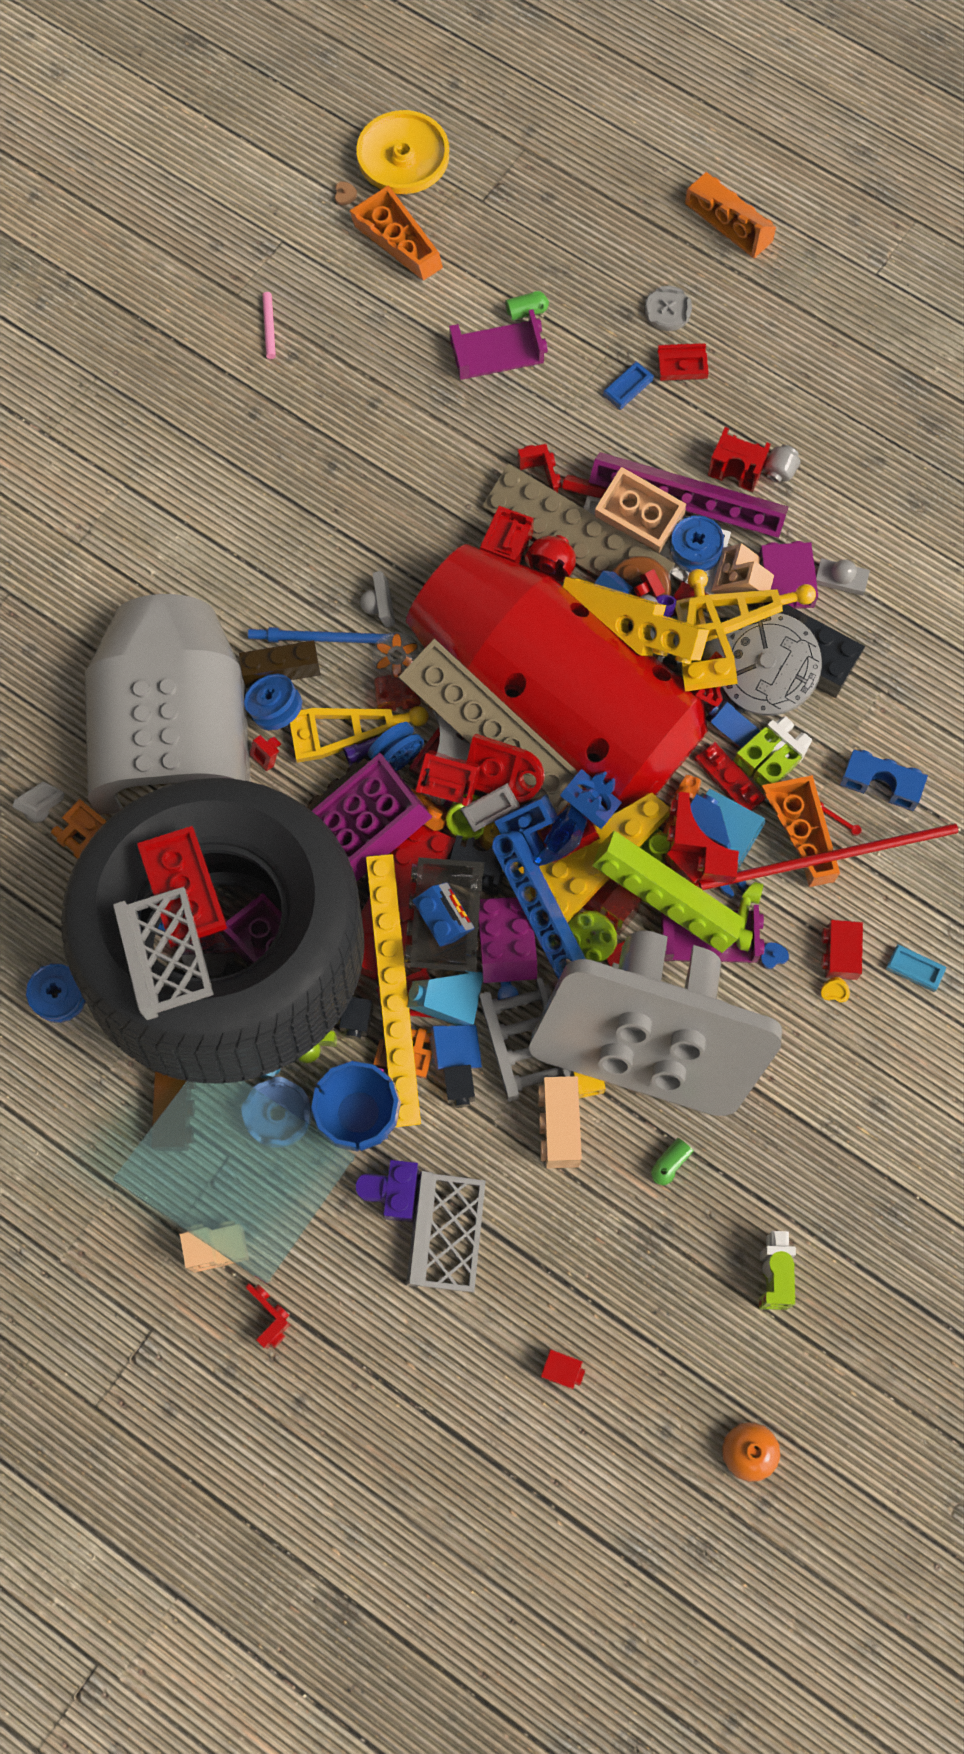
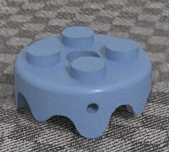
[241,1077,312,1148]

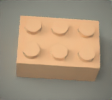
[595,467,686,554]
[538,1076,582,1169]

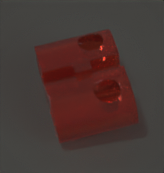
[374,673,421,711]

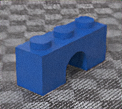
[840,750,928,811]

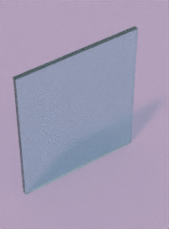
[113,1081,355,1285]

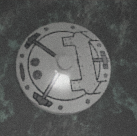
[723,613,822,716]

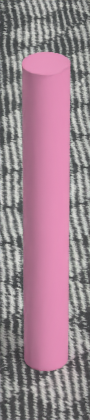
[262,292,276,359]

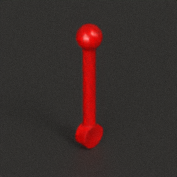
[820,801,862,836]

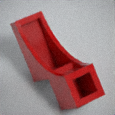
[667,792,739,884]

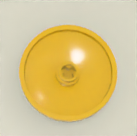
[356,110,449,194]

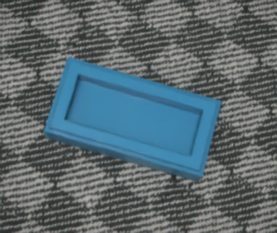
[886,944,947,992]

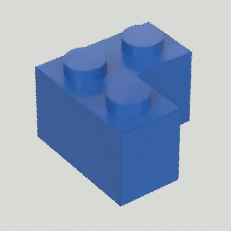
[494,794,558,868]

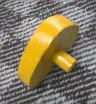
[821,977,850,1003]

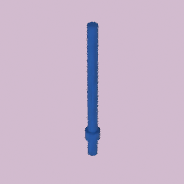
[248,627,394,644]

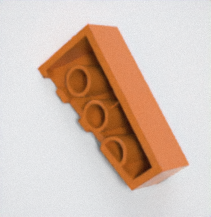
[685,172,776,259]
[761,775,840,887]

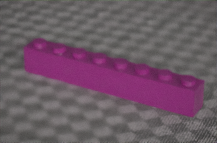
[589,452,789,538]

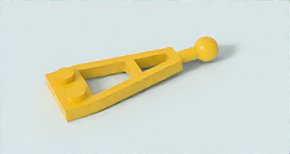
[682,569,738,692]
[675,584,816,641]
[290,706,428,763]

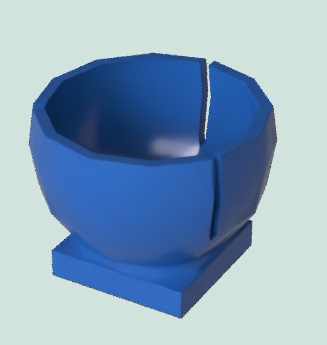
[311,1061,401,1151]

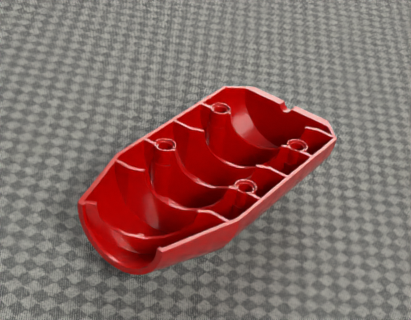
[406,544,708,812]

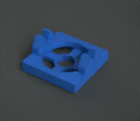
[560,769,622,829]

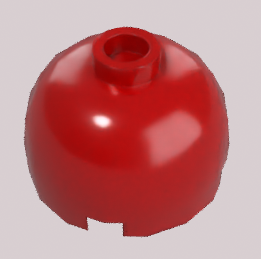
[525,535,576,583]

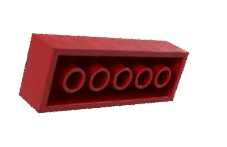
[361,825,456,981]

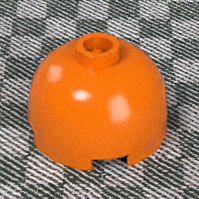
[722,1422,780,1482]

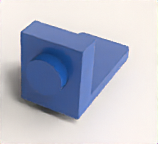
[706,699,760,748]

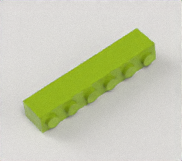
[592,831,743,953]

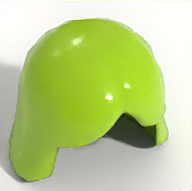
[446,794,484,840]

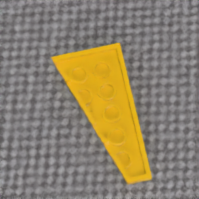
[519,793,670,923]

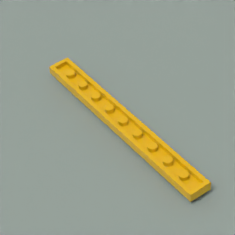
[366,854,421,1127]

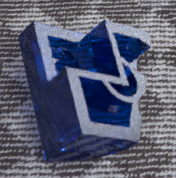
[533,804,588,866]

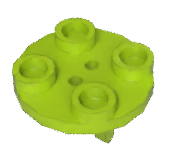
[569,911,617,962]

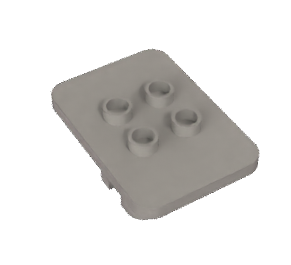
[529,931,782,1116]

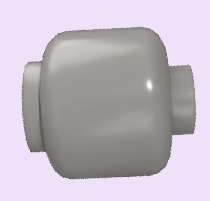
[764,444,801,483]

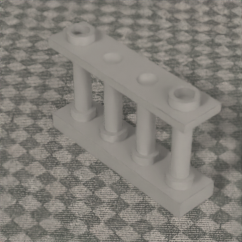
[480,978,574,1102]

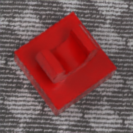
[633,569,665,597]
[249,735,281,772]

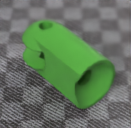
[505,291,549,321]
[651,1138,694,1185]

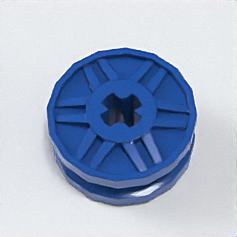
[670,516,724,572]
[244,674,302,731]
[367,722,424,772]
[26,964,86,1023]

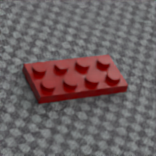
[137,826,227,947]

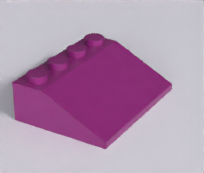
[312,753,432,881]

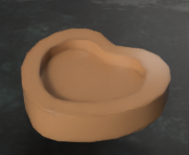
[335,181,357,205]

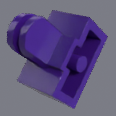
[356,1160,419,1222]

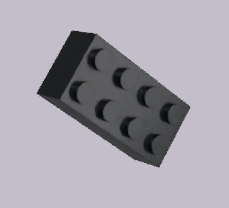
[780,604,865,698]

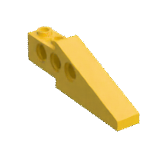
[563,577,709,664]

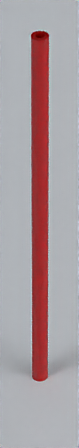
[699,823,959,890]

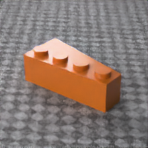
[349,185,443,281]

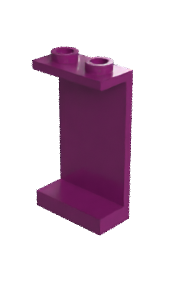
[449,309,548,380]
[661,905,765,963]

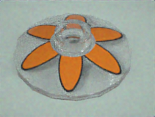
[372,632,421,682]

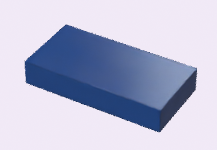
[603,361,654,410]

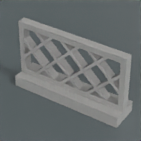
[113,887,214,1020]
[406,1171,486,1293]

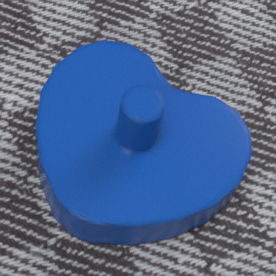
[761,942,789,969]

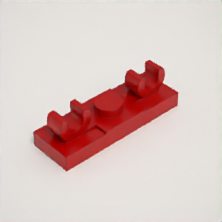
[695,742,766,811]

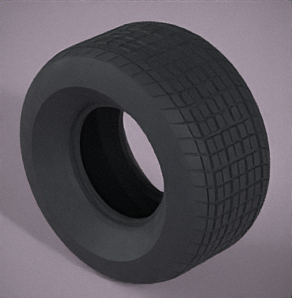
[61,778,364,1084]

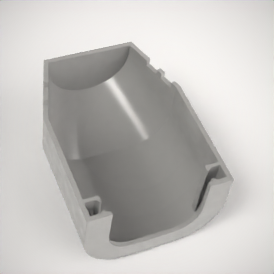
[84,594,251,815]

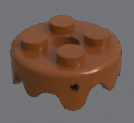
[612,556,671,598]

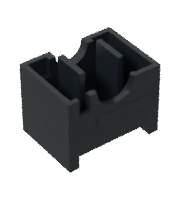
[447,835,504,896]

